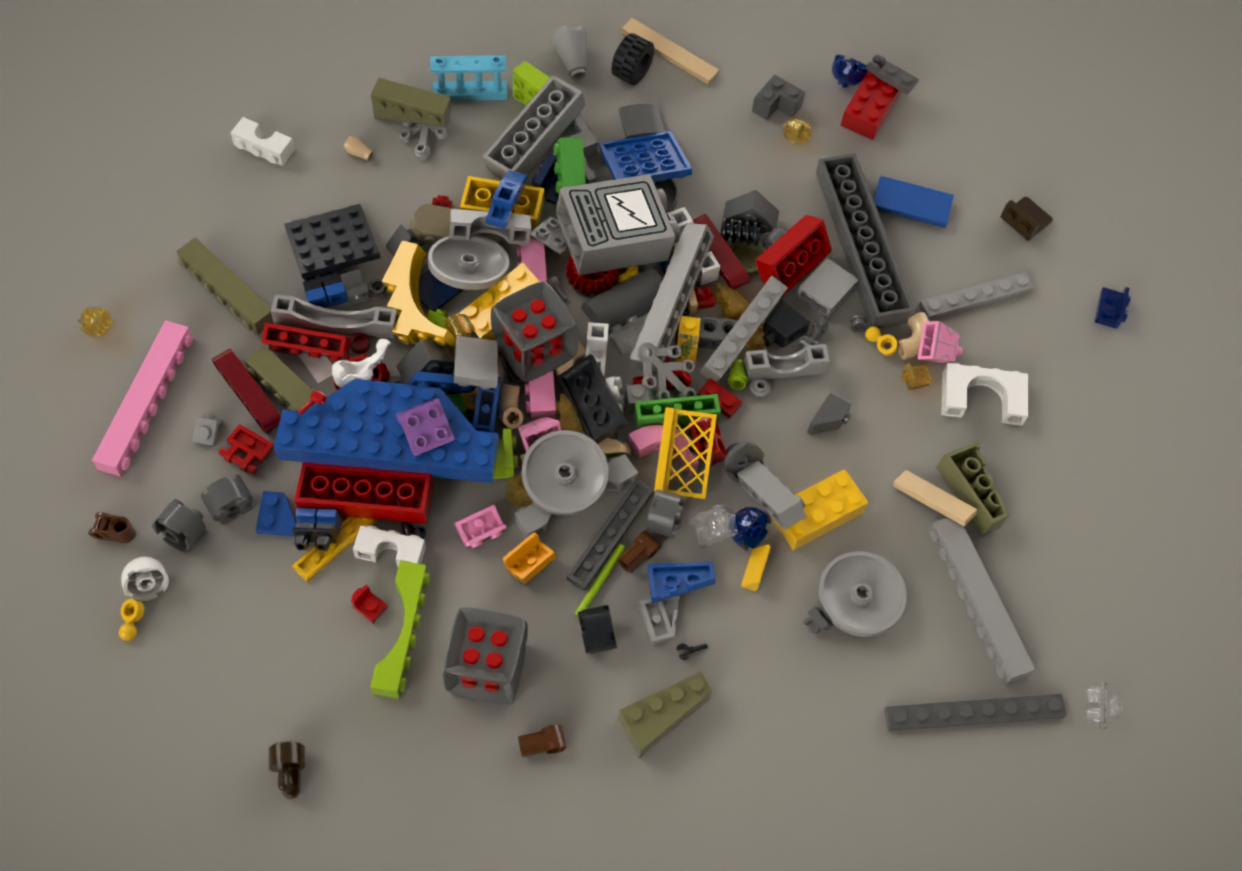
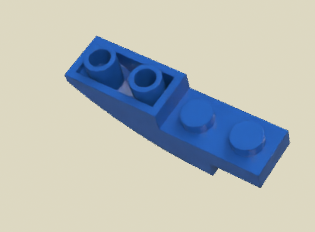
[486,170,528,229]

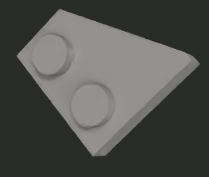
[638,595,680,645]

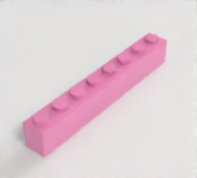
[92,320,193,477]

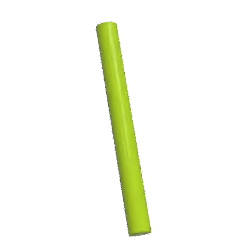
[574,544,626,618]

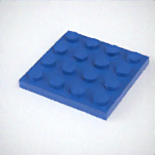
[599,131,692,182]

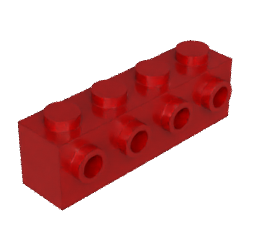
[261,323,351,362]

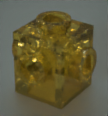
[77,306,115,336]
[506,472,533,508]

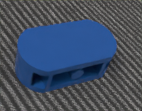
[473,377,501,432]

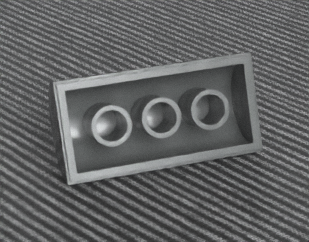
[581,268,663,334]

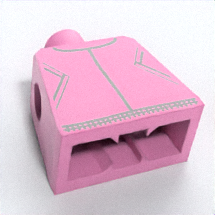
[918,321,963,363]
[518,417,561,453]

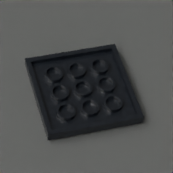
[284,204,381,279]

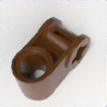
[88,512,136,543]

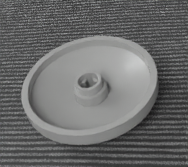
[428,235,509,290]
[522,430,609,516]
[818,551,907,637]

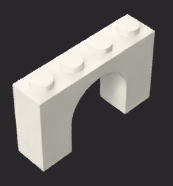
[941,363,1028,426]

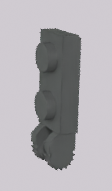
[866,54,919,94]

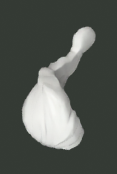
[332,339,391,388]

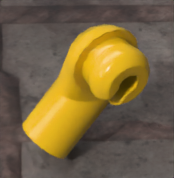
[618,265,639,283]

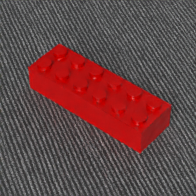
[294,462,434,524]

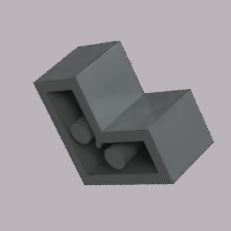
[752,74,805,120]
[723,190,779,235]
[396,340,455,384]

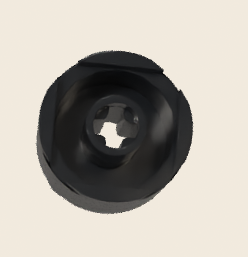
[578,604,617,654]

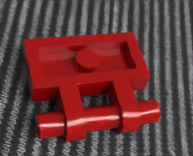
[218,424,274,475]

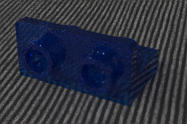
[1094,287,1131,329]

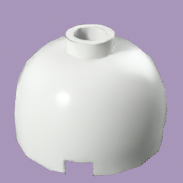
[121,556,169,601]

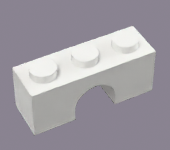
[231,117,295,166]
[585,322,609,375]
[353,525,426,567]

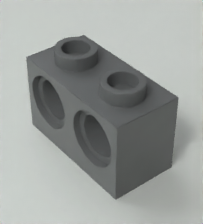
[698,316,738,349]

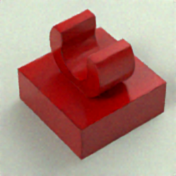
[694,286,715,310]

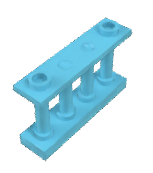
[430,55,507,101]

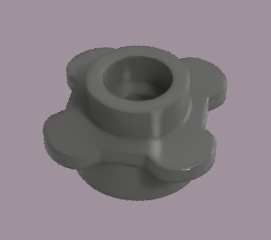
[367,279,387,299]

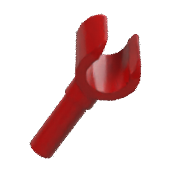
[298,390,327,415]

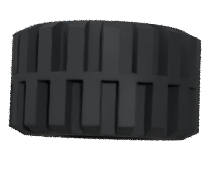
[611,33,655,85]

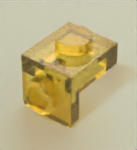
[901,363,933,390]

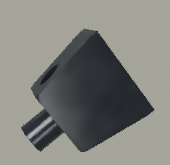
[761,299,810,347]

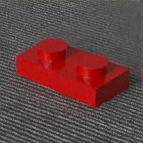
[697,378,743,419]

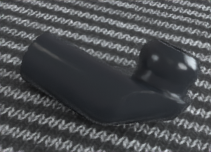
[400,522,426,539]

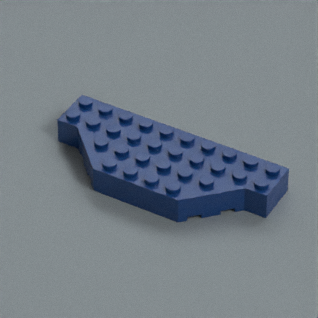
[274,379,499,483]

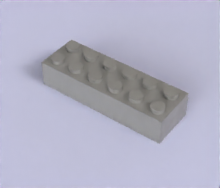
[482,75,586,178]

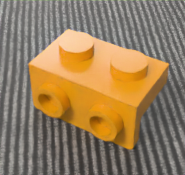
[503,532,557,585]

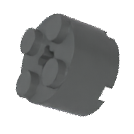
[201,475,253,525]
[646,489,686,538]
[152,499,206,551]

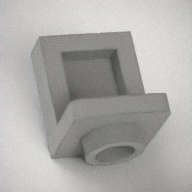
[192,413,223,446]

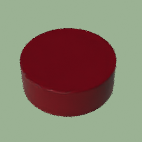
[350,333,370,354]

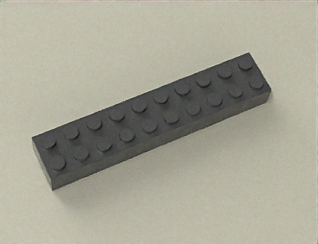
[816,153,915,328]

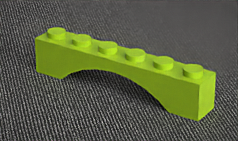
[370,561,430,699]

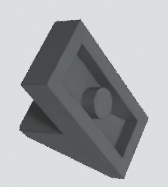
[386,225,427,256]

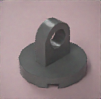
[724,442,764,482]

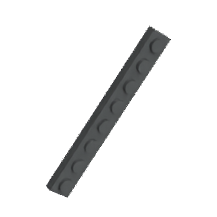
[884,694,1067,731]

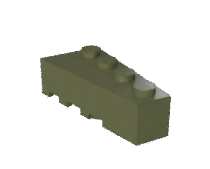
[371,78,452,126]
[936,441,1009,535]
[619,671,712,758]

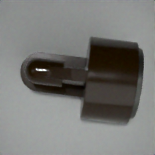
[269,741,305,799]

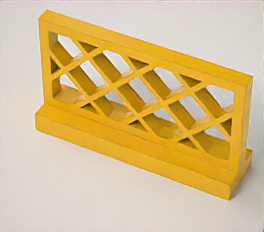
[654,407,717,499]

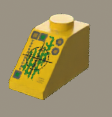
[675,316,701,364]

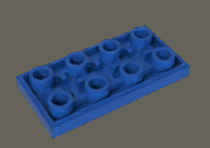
[873,175,954,228]

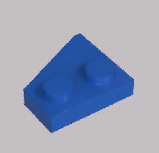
[256,491,296,537]

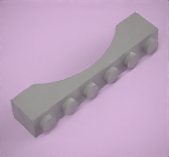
[699,276,787,383]
[271,294,398,339]
[515,454,638,538]

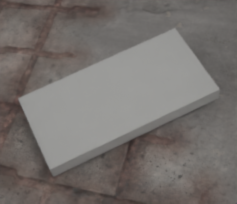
[453,336,498,389]

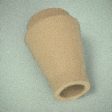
[343,136,373,161]

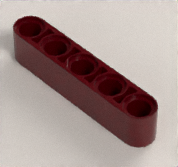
[693,214,750,291]
[212,348,281,434]

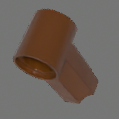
[618,530,662,573]
[518,724,567,757]

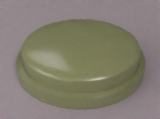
[730,239,766,275]

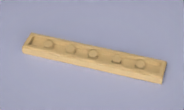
[621,18,719,85]

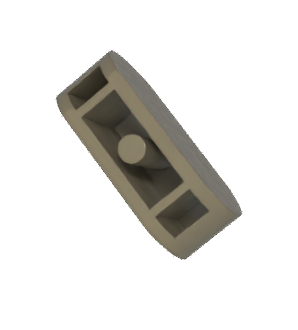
[411,204,451,244]

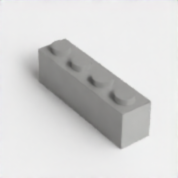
[737,461,806,530]

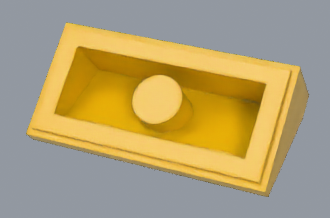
[741,544,771,592]

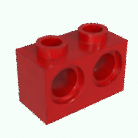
[689,418,727,466]

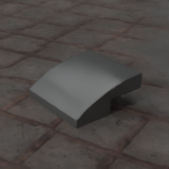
[618,104,665,138]

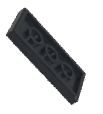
[557,354,628,444]

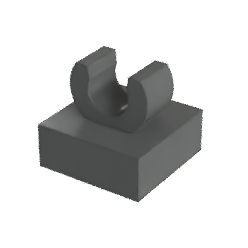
[804,607,833,634]

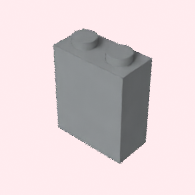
[796,258,859,320]

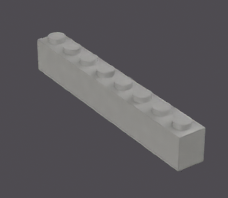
[630,223,714,372]
[930,518,1036,685]

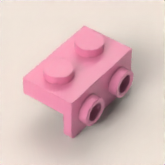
[454,505,507,549]

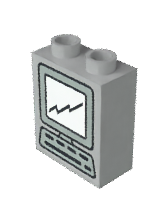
[556,174,680,275]

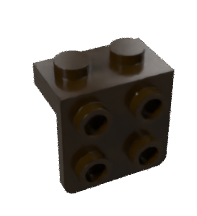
[1000,197,1053,241]

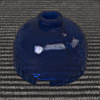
[832,54,868,88]
[729,507,771,551]

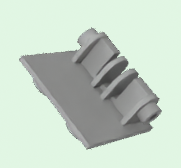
[530,216,569,254]

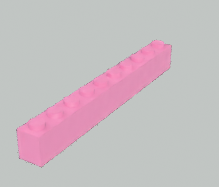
[516,238,556,421]

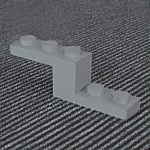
[568,113,599,184]

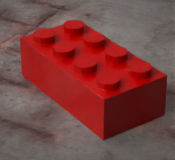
[840,71,901,140]
[755,214,832,296]

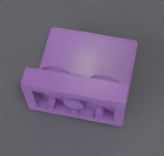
[395,398,454,456]

